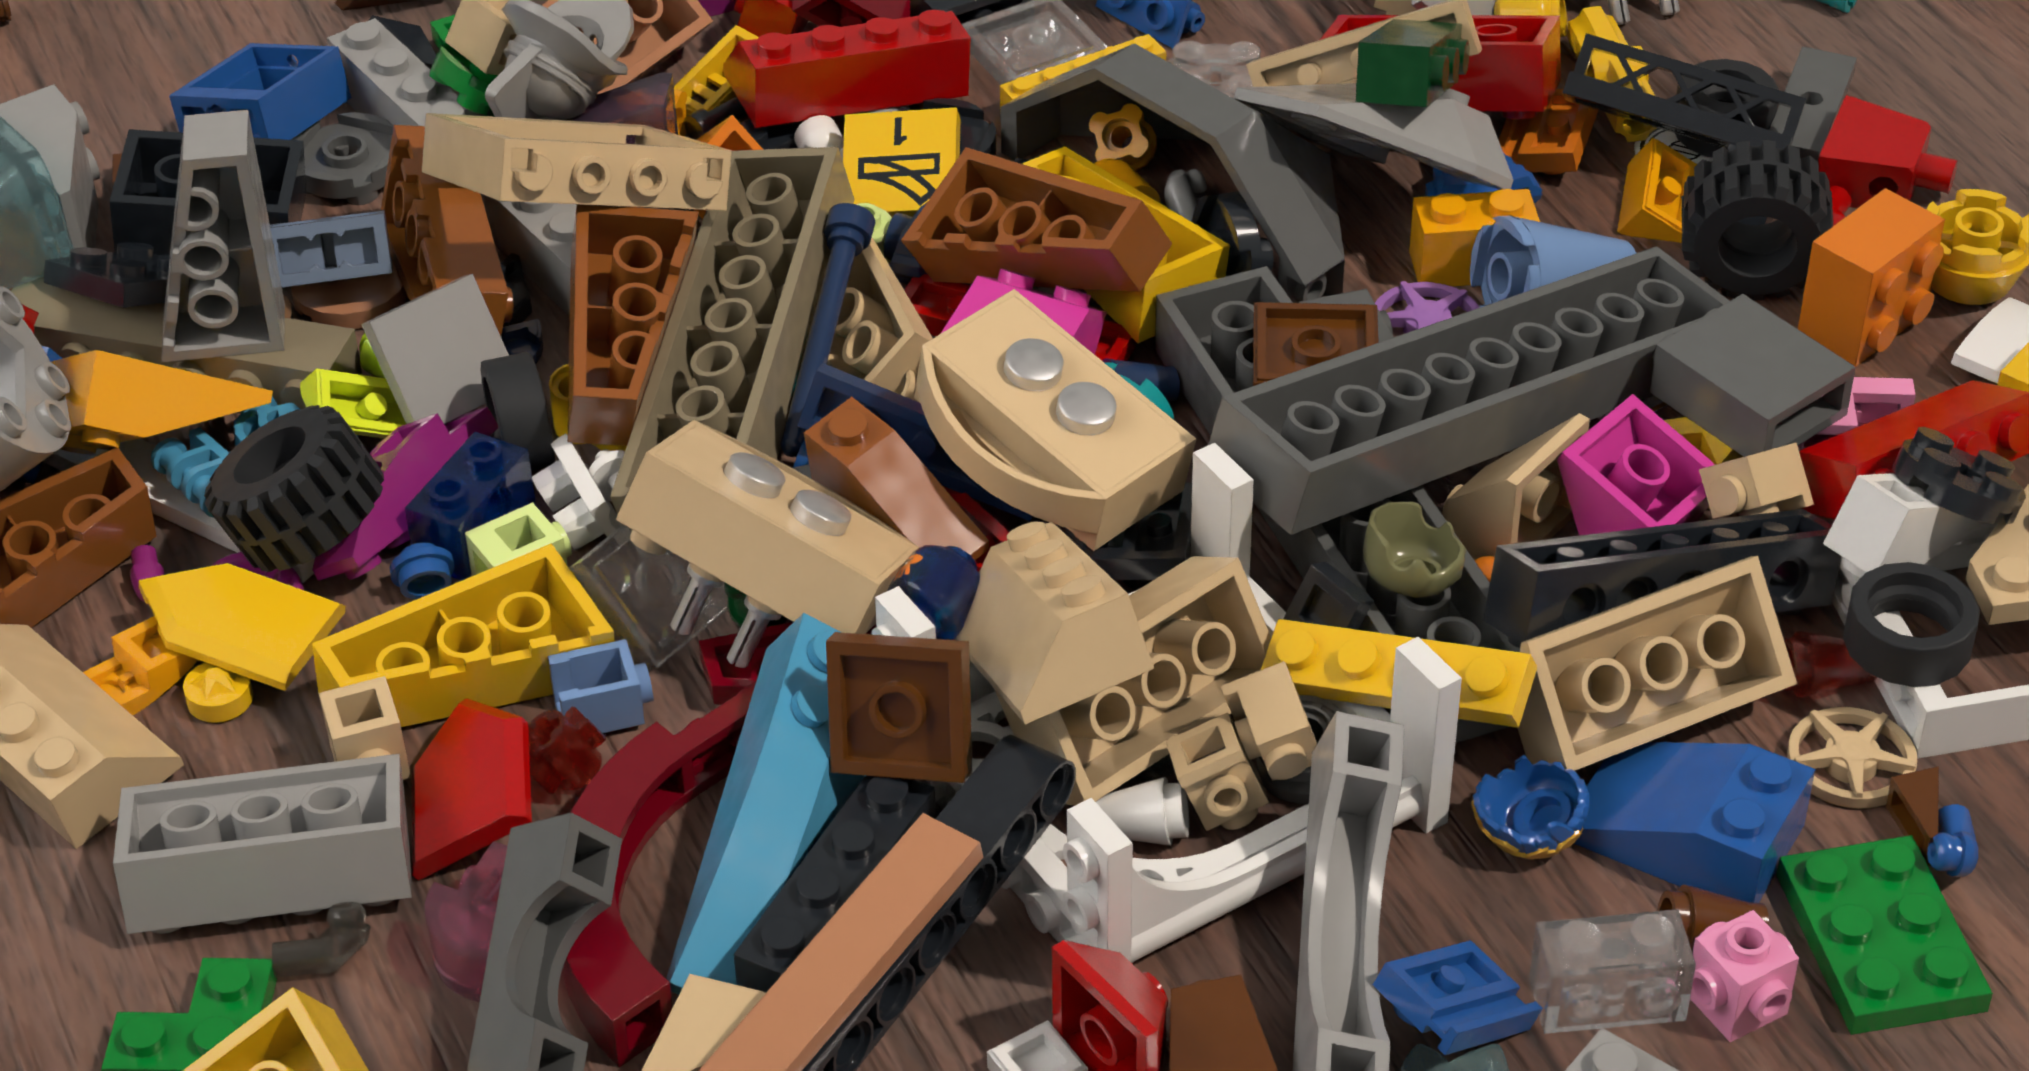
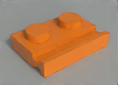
[1498,89,1599,175]

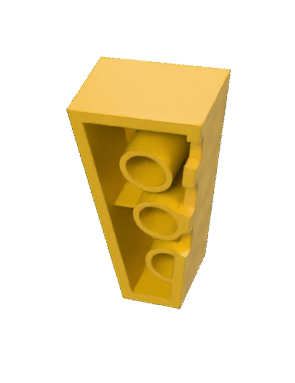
[1023,146,1230,343]
[312,543,615,727]

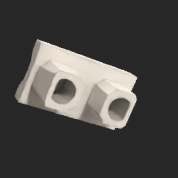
[531,433,628,551]

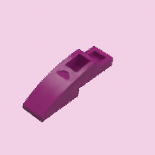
[312,407,499,581]

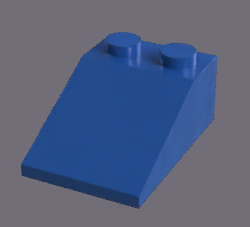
[1574,742,1815,903]

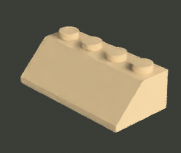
[952,521,1154,725]
[1518,556,1797,771]
[0,624,184,849]

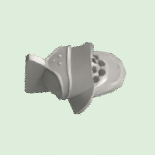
[485,0,634,120]

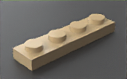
[1246,0,1482,87]

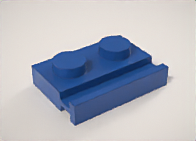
[1372,940,1543,1055]

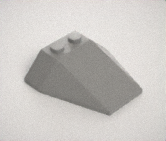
[1233,83,1514,189]

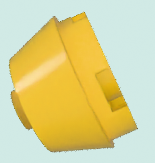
[1926,189,2029,305]

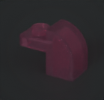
[425,841,508,1002]

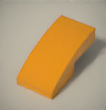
[83,616,198,715]

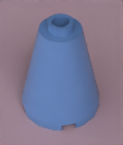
[1470,215,1637,307]

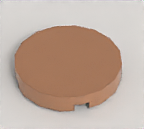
[291,261,408,330]

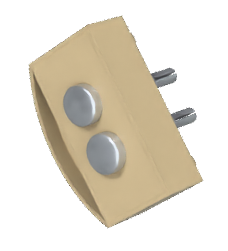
[914,289,1196,551]
[615,420,920,668]

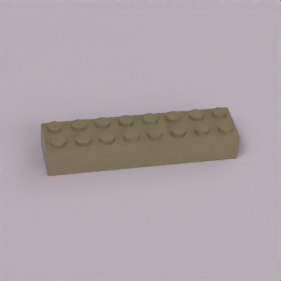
[610,147,855,548]

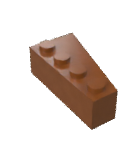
[901,147,1172,292]
[0,448,157,628]

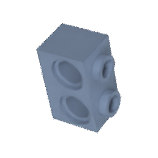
[270,210,393,287]

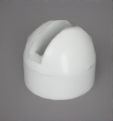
[794,115,843,150]

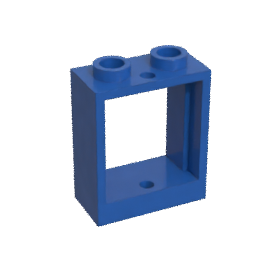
[169,43,352,140]

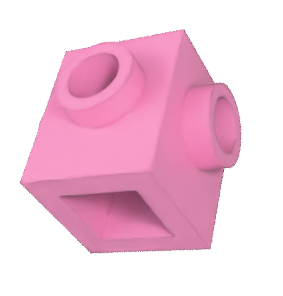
[1686,910,1799,1042]

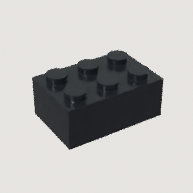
[109,129,306,255]

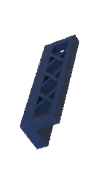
[797,363,1033,522]

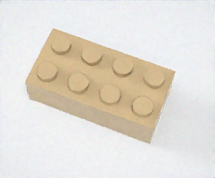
[994,556,1271,806]

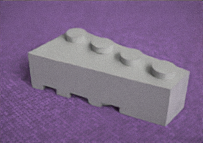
[161,110,285,362]

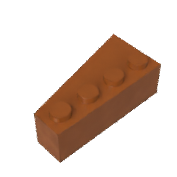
[381,125,514,336]
[567,204,699,446]

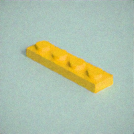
[1261,619,1537,728]

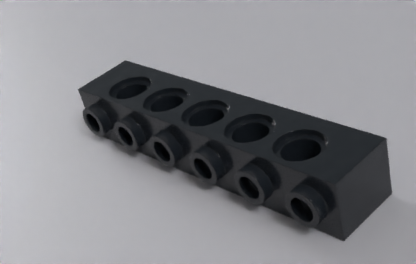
[1483,509,1842,648]

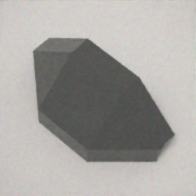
[1000,43,1345,303]

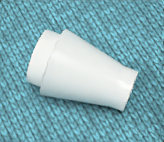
[1096,777,1189,846]

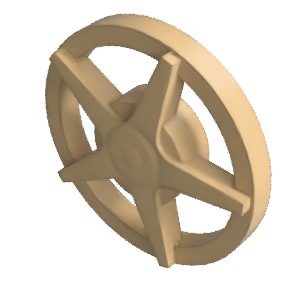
[1787,707,1917,808]

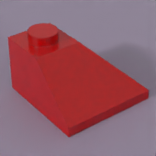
[1052,940,1168,1071]

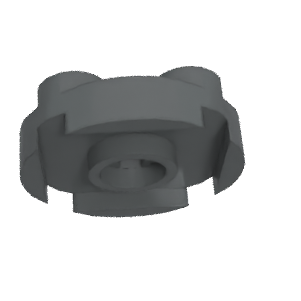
[291,112,393,205]

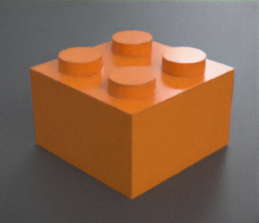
[1798,188,1945,367]

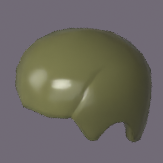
[1363,501,1466,598]

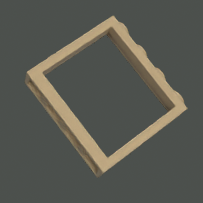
[422,113,732,211]

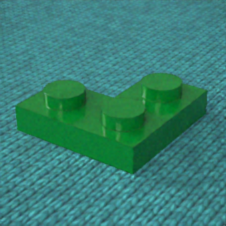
[101,958,278,1071]

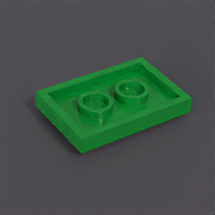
[1776,835,1993,1035]

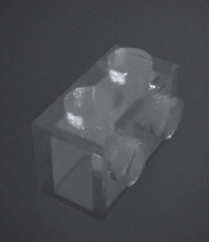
[1529,909,1696,1034]

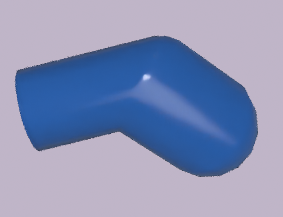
[1927,804,1978,877]

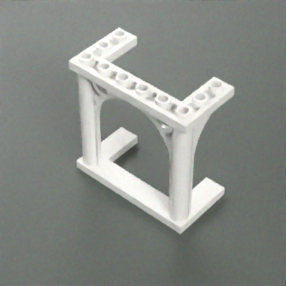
[872,443,1462,963]

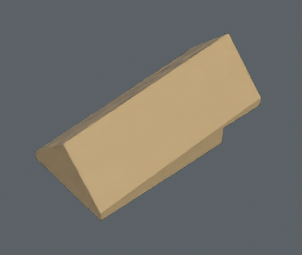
[827,238,933,402]

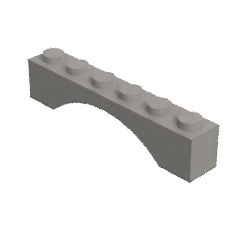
[1292,711,1404,1071]

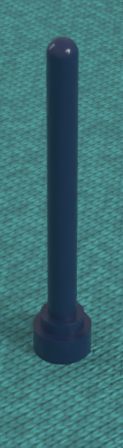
[781,203,875,458]

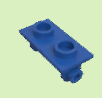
[1095,0,1205,49]

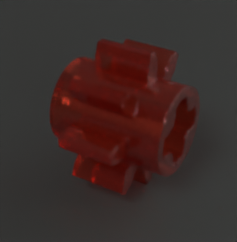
[528,706,606,794]

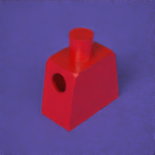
[1818,95,1958,208]

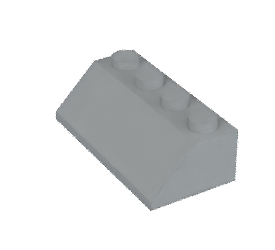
[113,754,412,934]

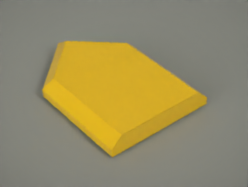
[139,563,346,691]

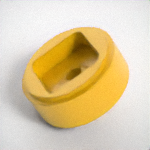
[183,662,253,723]

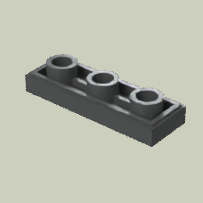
[1769,46,1857,162]

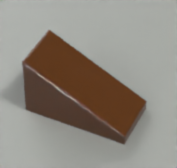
[1885,766,1939,866]

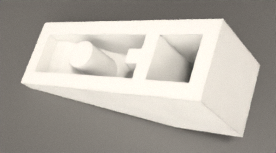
[1823,473,2001,577]

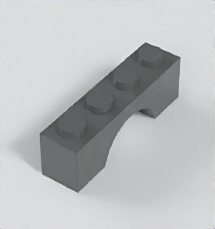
[467,813,622,1071]

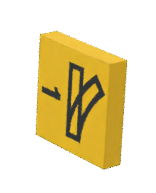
[843,107,961,218]

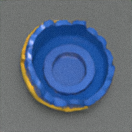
[1471,755,1590,860]

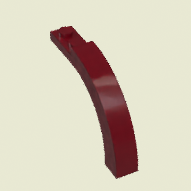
[562,683,756,1067]

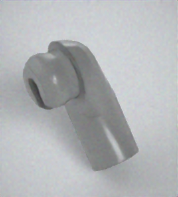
[1164,169,1207,222]

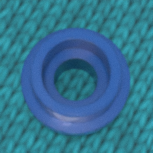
[389,542,455,599]

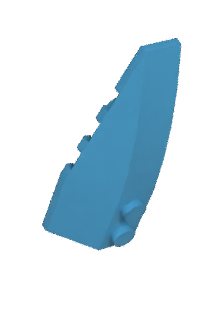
[666,613,866,995]

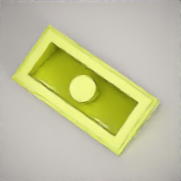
[300,368,406,439]

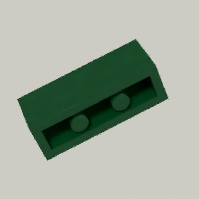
[1355,19,1470,107]

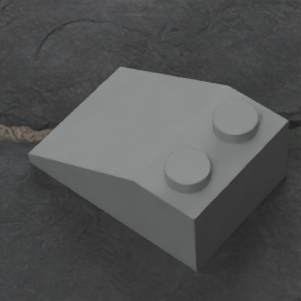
[0,84,100,258]

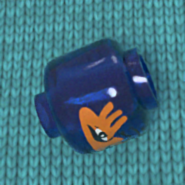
[887,545,980,640]

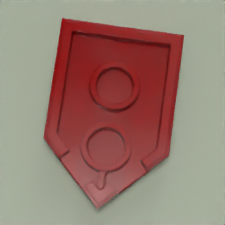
[412,698,532,881]

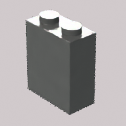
[1650,294,1856,457]

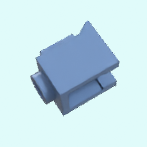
[548,639,654,748]

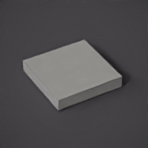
[361,274,509,424]

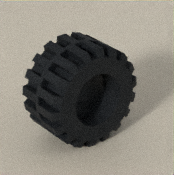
[1682,140,1833,301]
[204,405,384,572]

